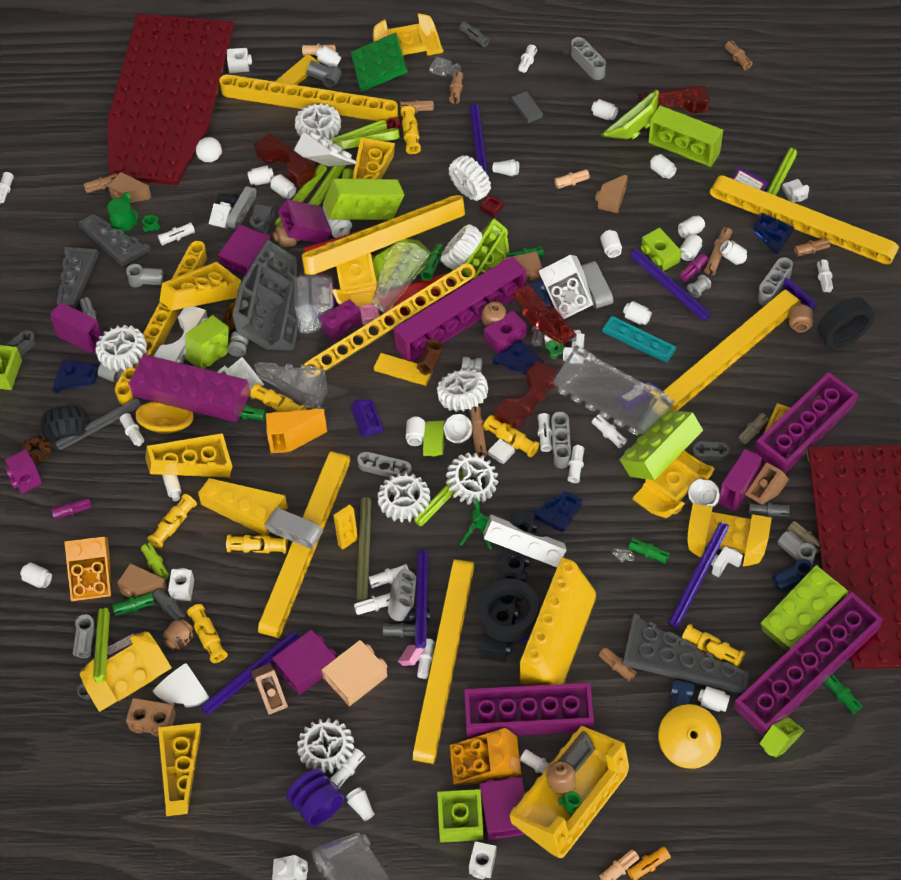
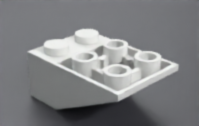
[294,132,356,167]
[539,255,594,321]

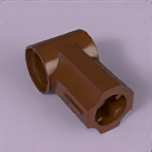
[417,339,443,375]

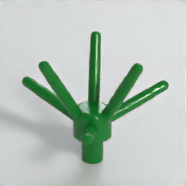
[459,498,502,549]

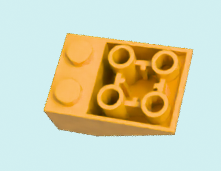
[266,408,327,454]
[65,537,111,601]
[450,728,522,785]

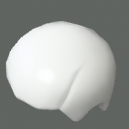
[196,137,222,162]
[443,414,473,443]
[688,479,720,507]

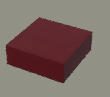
[479,195,504,217]

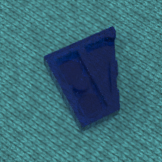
[753,213,794,255]
[493,339,544,376]
[53,360,99,393]
[531,491,583,533]

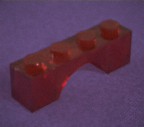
[637,85,710,114]
[254,133,316,187]
[494,360,557,429]

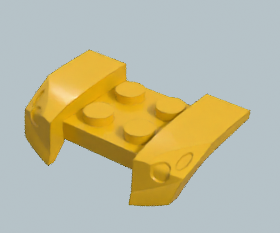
[372,13,443,56]
[326,242,378,308]
[633,450,715,518]
[688,503,772,566]
[80,631,172,712]

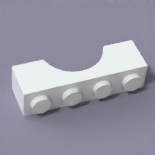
[154,306,208,364]
[483,515,566,567]

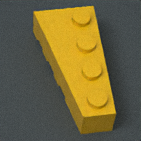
[352,138,395,179]
[159,262,241,310]
[145,433,232,478]
[198,478,288,536]
[158,723,201,816]

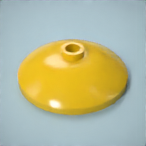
[136,402,193,434]
[658,704,721,769]

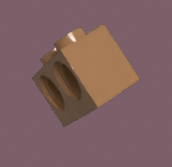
[126,698,176,737]

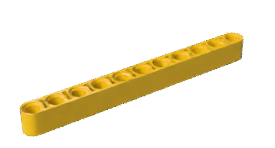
[219,75,399,122]
[710,176,899,264]
[302,195,465,275]
[115,241,207,405]
[302,264,475,380]
[649,290,801,417]
[258,451,350,638]
[413,559,474,764]

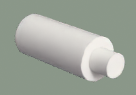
[162,475,182,501]

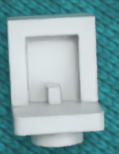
[209,202,232,229]
[711,546,743,577]
[272,855,308,880]

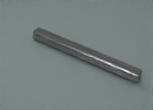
[55,398,141,450]

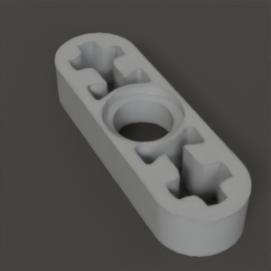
[227,186,257,229]
[357,452,412,477]

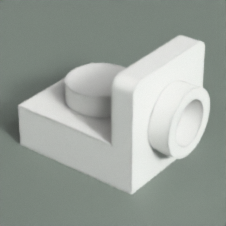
[782,179,809,203]
[563,333,585,363]

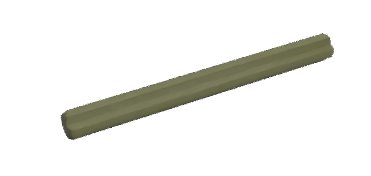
[356,497,372,602]

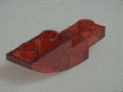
[513,283,577,345]

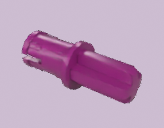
[679,254,709,282]
[51,498,92,520]

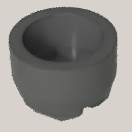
[77,683,91,700]

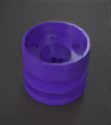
[286,768,344,827]

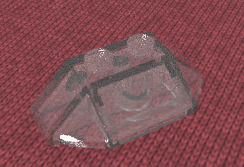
[294,272,334,334]

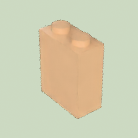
[322,640,388,707]

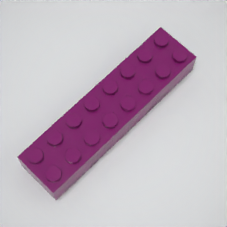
[393,256,526,362]
[734,592,883,737]

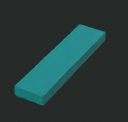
[602,316,676,363]

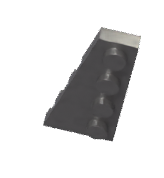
[79,214,151,267]
[57,247,99,309]

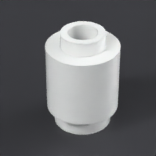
[316,46,342,67]
[591,99,618,121]
[650,154,677,179]
[248,165,274,186]
[270,174,297,199]
[678,215,705,239]
[600,230,622,258]
[680,234,702,261]
[720,240,747,265]
[623,301,652,325]
[405,416,426,446]
[20,562,52,588]
[698,686,730,712]

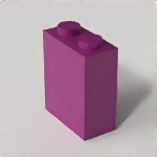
[278,199,332,244]
[218,225,271,276]
[50,302,102,354]
[719,449,762,512]
[272,630,338,696]
[479,776,525,840]

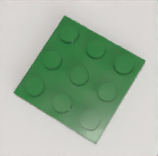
[351,32,408,92]

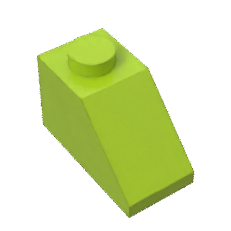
[759,717,805,757]

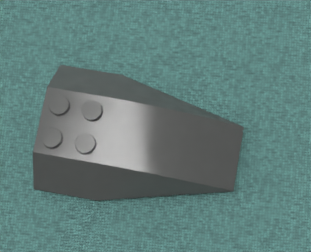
[232,240,300,350]

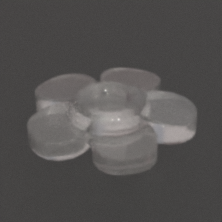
[612,548,634,562]

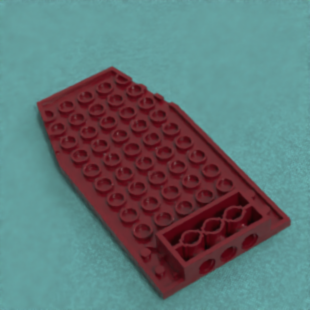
[107,13,235,185]
[808,445,901,669]

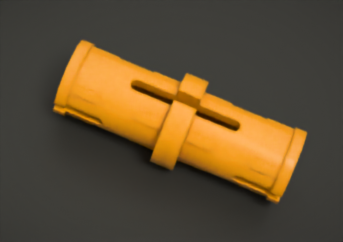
[627,846,671,880]

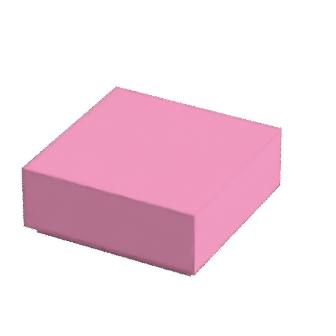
[359,303,380,324]
[398,645,424,666]

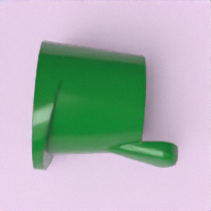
[107,192,139,232]

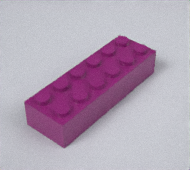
[129,354,251,423]
[753,372,859,474]
[464,683,594,738]

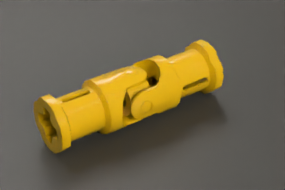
[400,106,421,154]
[250,383,306,412]
[483,415,539,457]
[147,494,197,549]
[226,534,288,554]
[187,604,228,663]
[682,624,745,667]

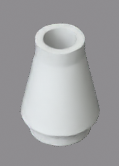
[493,159,519,177]
[346,787,375,821]

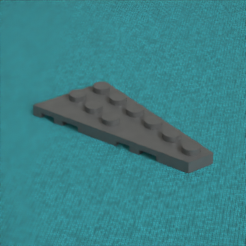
[623,613,749,694]

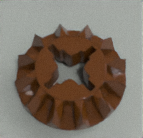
[223,303,236,332]
[21,435,51,463]

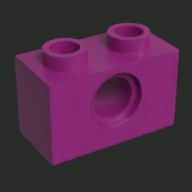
[320,299,362,342]
[484,310,527,354]
[5,450,42,494]

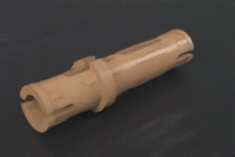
[704,227,733,276]
[469,406,487,458]

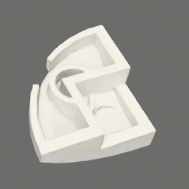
[153,663,210,707]

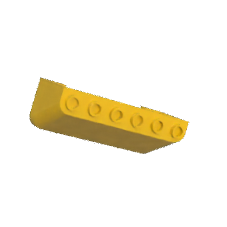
[520,557,596,686]
[509,726,629,858]

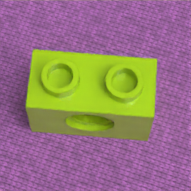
[641,228,681,271]

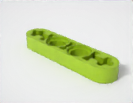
[334,128,400,150]

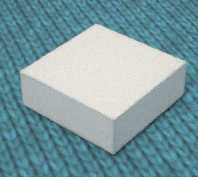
[488,439,515,465]

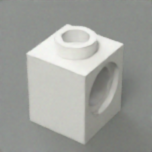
[227,48,252,73]
[168,568,194,601]
[469,841,496,879]

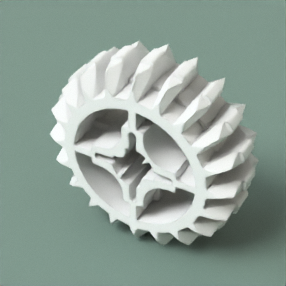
[295,102,341,139]
[448,155,491,201]
[441,224,482,270]
[96,325,147,372]
[437,368,488,412]
[446,453,498,505]
[378,472,430,523]
[297,718,355,774]

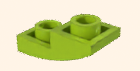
[423,421,445,457]

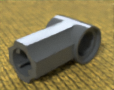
[306,61,342,88]

